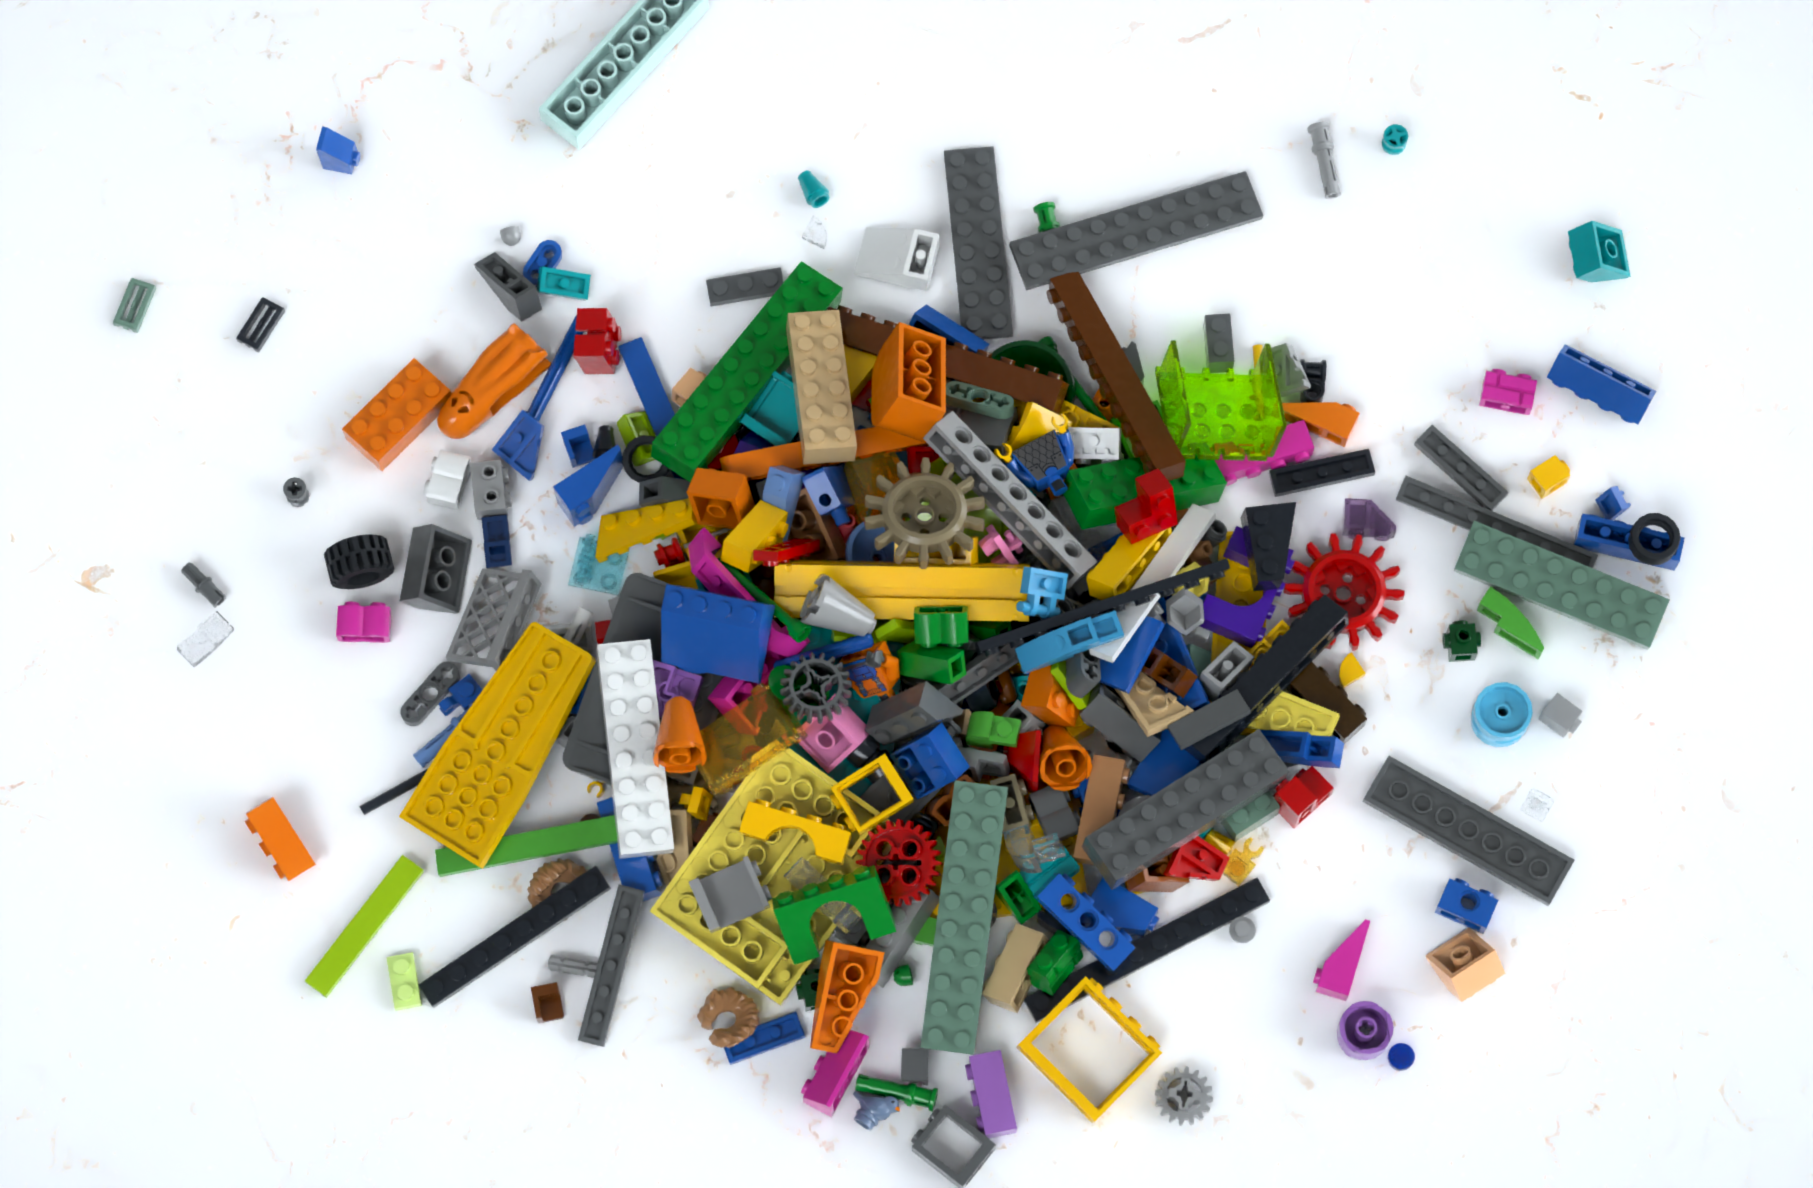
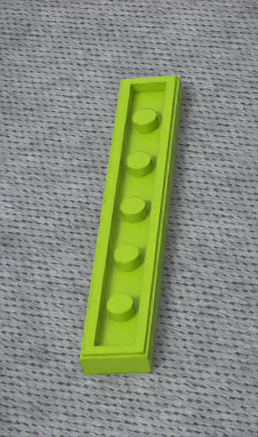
[305,854,424,998]

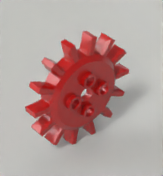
[1283,533,1405,651]

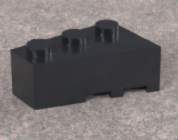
[1240,502,1296,591]

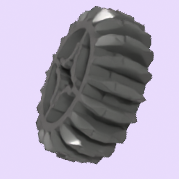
[780,652,852,724]

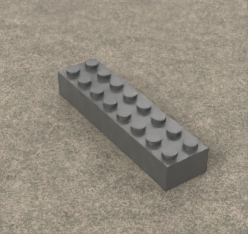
[1082,729,1290,890]

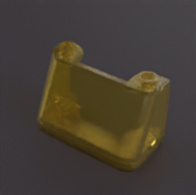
[696,683,808,797]

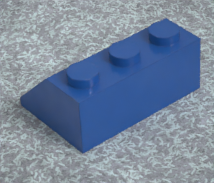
[909,304,990,381]

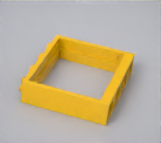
[1016,976,1162,1123]

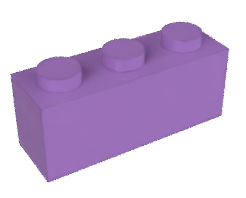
[965,1050,1017,1139]

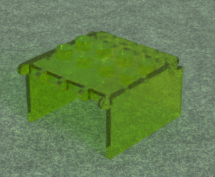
[1155,340,1287,461]

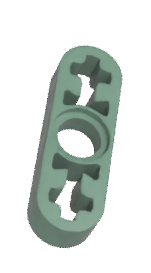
[946,381,1014,419]

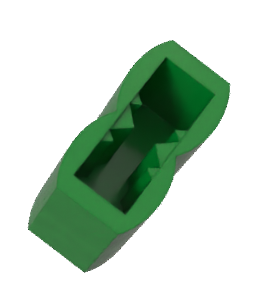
[914,605,969,648]

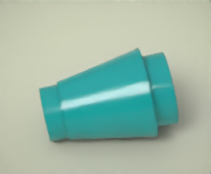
[798,170,830,208]

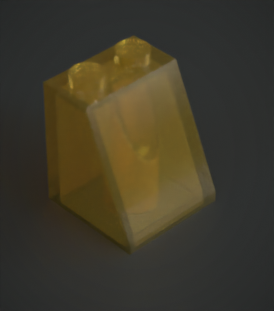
[844,451,901,523]

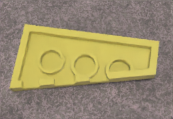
[1246,691,1340,736]

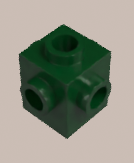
[1442,620,1481,662]
[796,969,820,1012]

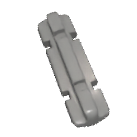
[548,955,598,978]

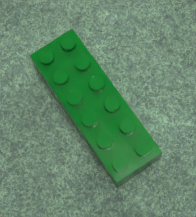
[1063,444,1227,530]

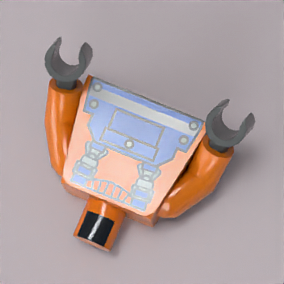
[817,640,900,702]

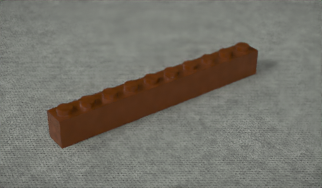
[1046,272,1186,481]
[828,305,1069,414]

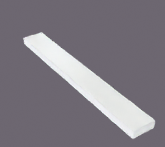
[1089,504,1216,663]

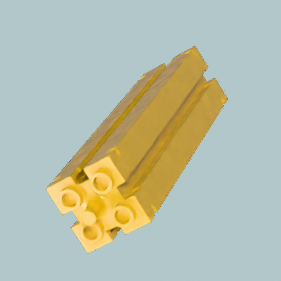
[774,560,1044,622]

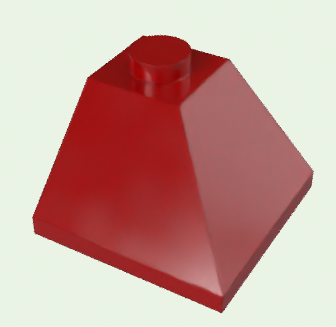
[1003,730,1041,793]

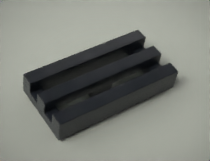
[236,297,285,353]

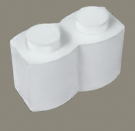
[423,450,472,510]

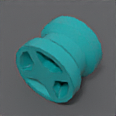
[1381,124,1409,155]

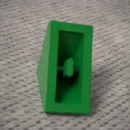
[996,870,1042,925]

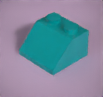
[1568,221,1631,283]

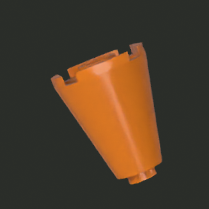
[653,696,707,773]
[1039,725,1092,791]

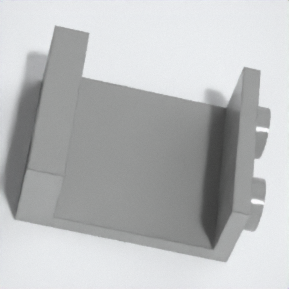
[689,856,772,933]

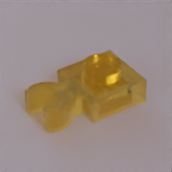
[1223,837,1264,887]

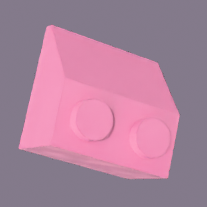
[791,693,869,773]

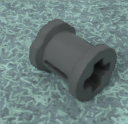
[283,477,310,507]

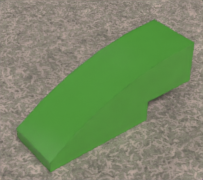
[1477,586,1544,659]

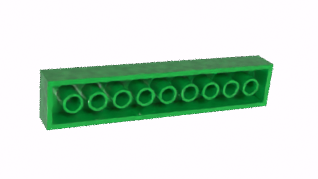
[651,261,843,483]

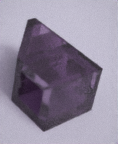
[1342,498,1396,541]

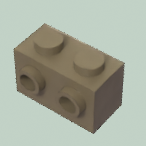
[990,774,1035,834]

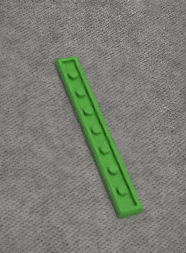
[435,815,618,877]

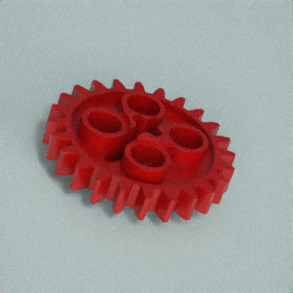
[856,819,943,907]

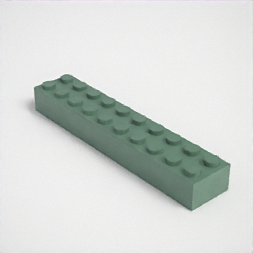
[920,780,1008,1055]

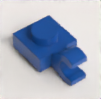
[438,674,482,717]

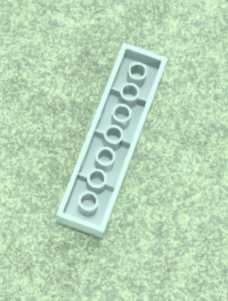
[539,0,709,150]

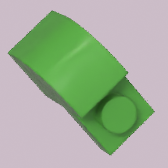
[965,711,1022,749]

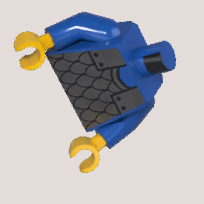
[994,413,1074,496]

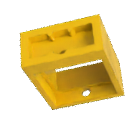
[829,754,914,836]

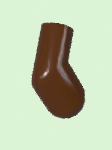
[998,669,1018,705]

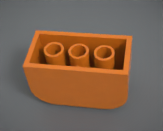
[871,322,946,442]

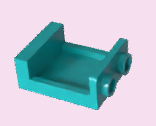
[740,371,799,446]

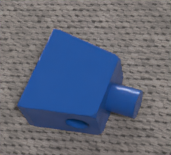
[801,466,855,527]

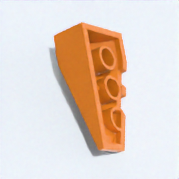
[810,940,885,1053]

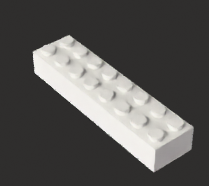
[596,639,674,859]

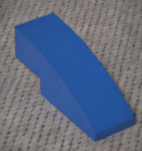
[1260,730,1344,769]

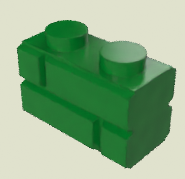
[1027,930,1084,995]

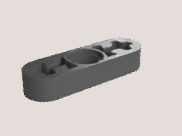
[400,662,460,726]

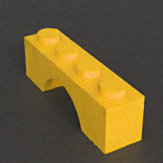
[739,799,852,865]

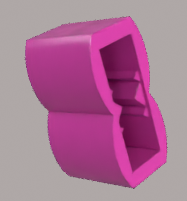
[336,601,392,643]

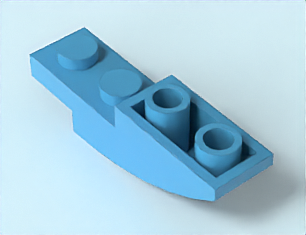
[1015,611,1124,674]

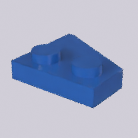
[492,410,544,481]

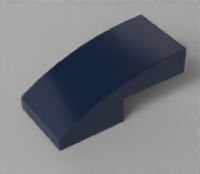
[481,515,512,568]

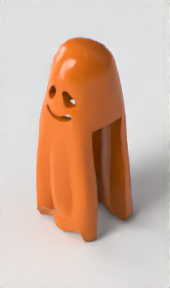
[437,323,551,439]

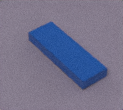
[724,1011,806,1065]

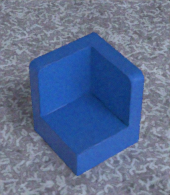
[561,424,595,468]

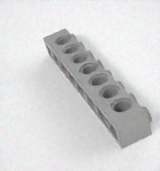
[923,411,1098,589]

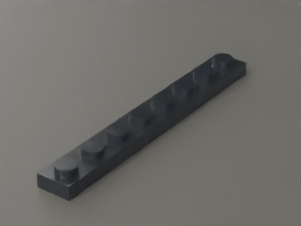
[418,865,612,1008]

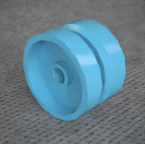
[1470,682,1533,747]

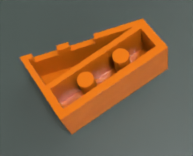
[244,796,316,881]

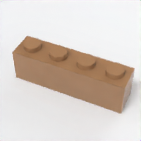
[1073,754,1130,866]

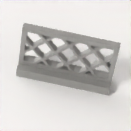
[445,568,542,671]

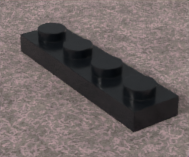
[1268,449,1376,497]

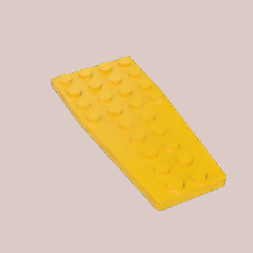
[399,622,596,869]

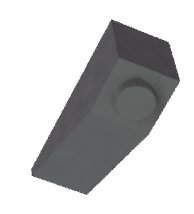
[474,252,542,322]

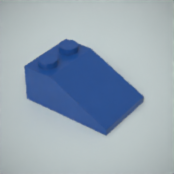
[553,445,623,527]

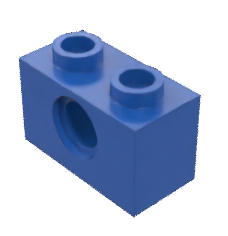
[1434,878,1499,934]

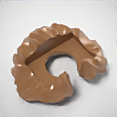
[527,858,586,921]
[697,987,760,1048]

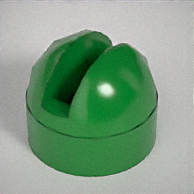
[893,964,913,986]

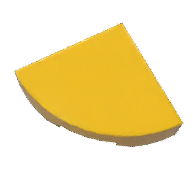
[1339,652,1366,688]

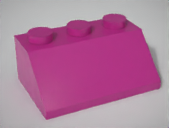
[801,1030,870,1118]

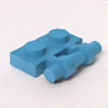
[1016,566,1068,619]

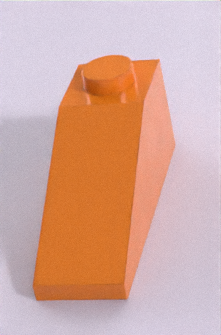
[1275,402,1360,448]

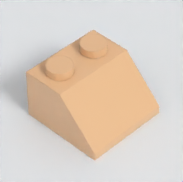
[1425,927,1505,1002]

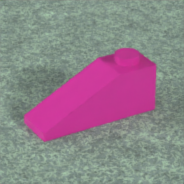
[1313,919,1370,1001]

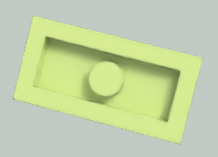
[386,952,422,1011]

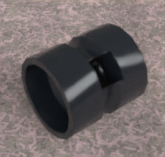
[846,735,894,784]

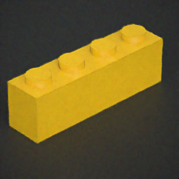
[1086,527,1172,600]

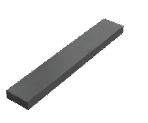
[578,884,645,1047]

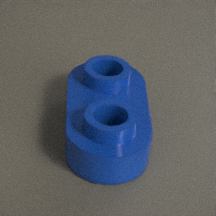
[523,240,562,287]

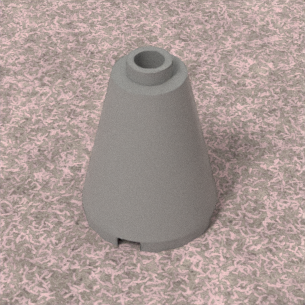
[800,574,877,637]

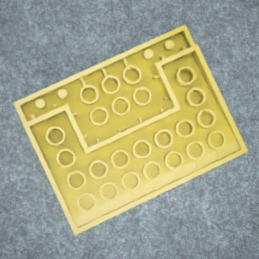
[650,738,896,1006]

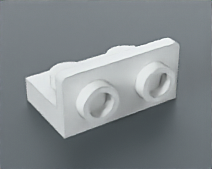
[1068,427,1124,464]

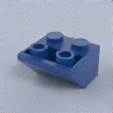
[889,722,970,800]

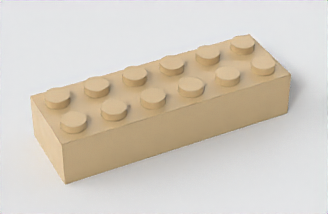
[786,310,857,465]

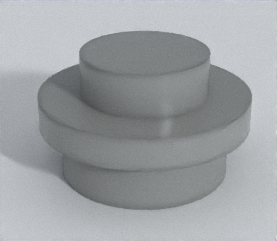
[1229,917,1256,943]

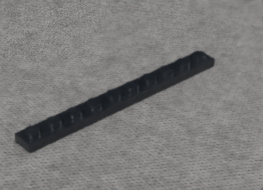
[975,558,1230,657]
[1024,877,1270,1023]

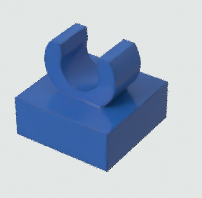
[1595,486,1631,520]

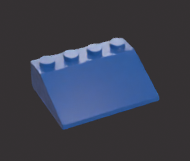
[661,584,775,684]

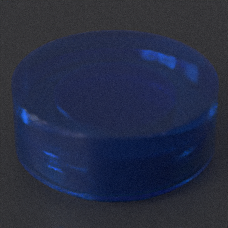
[1387,1043,1415,1071]

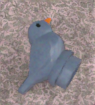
[853,1091,900,1131]

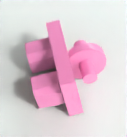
[978,524,1023,564]

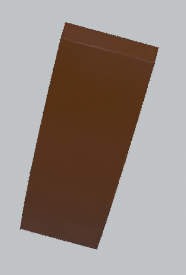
[1141,647,1198,698]

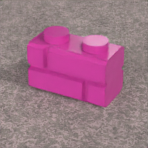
[1479,369,1537,415]

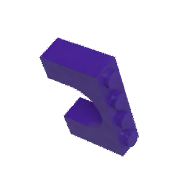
[1200,526,1295,648]

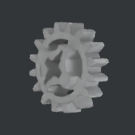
[1154,1066,1213,1126]

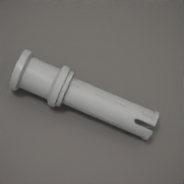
[1307,122,1341,199]

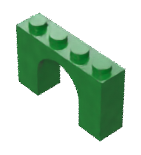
[897,621,1012,685]
[772,865,896,965]

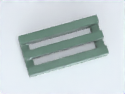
[113,278,156,333]

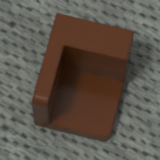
[531,982,564,1024]

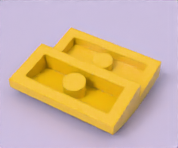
[1005,402,1073,452]

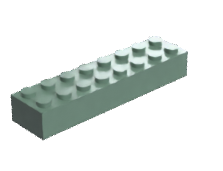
[1454,521,1670,650]

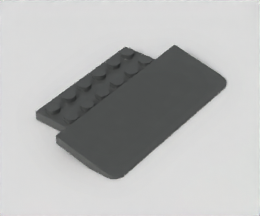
[562,573,724,786]

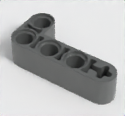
[1042,597,1101,698]

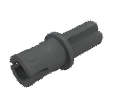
[181,562,227,608]

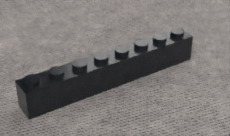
[1185,594,1349,764]

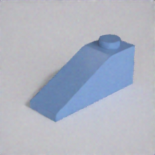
[763,465,805,541]

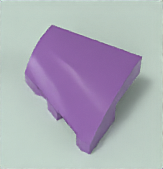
[653,660,704,719]

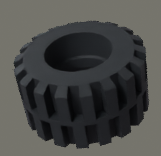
[324,534,395,590]

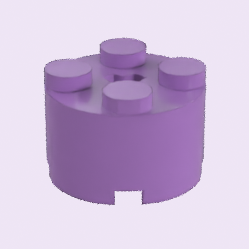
[1337,1001,1394,1060]

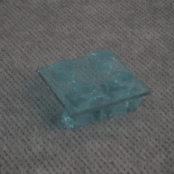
[568,534,630,596]

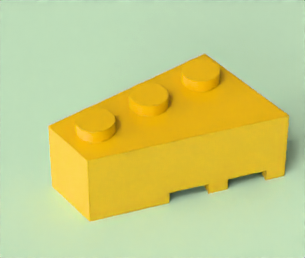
[720,500,789,573]

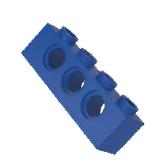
[1033,873,1135,971]

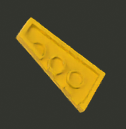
[595,498,696,563]

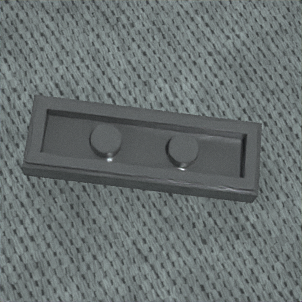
[1168,689,1251,750]

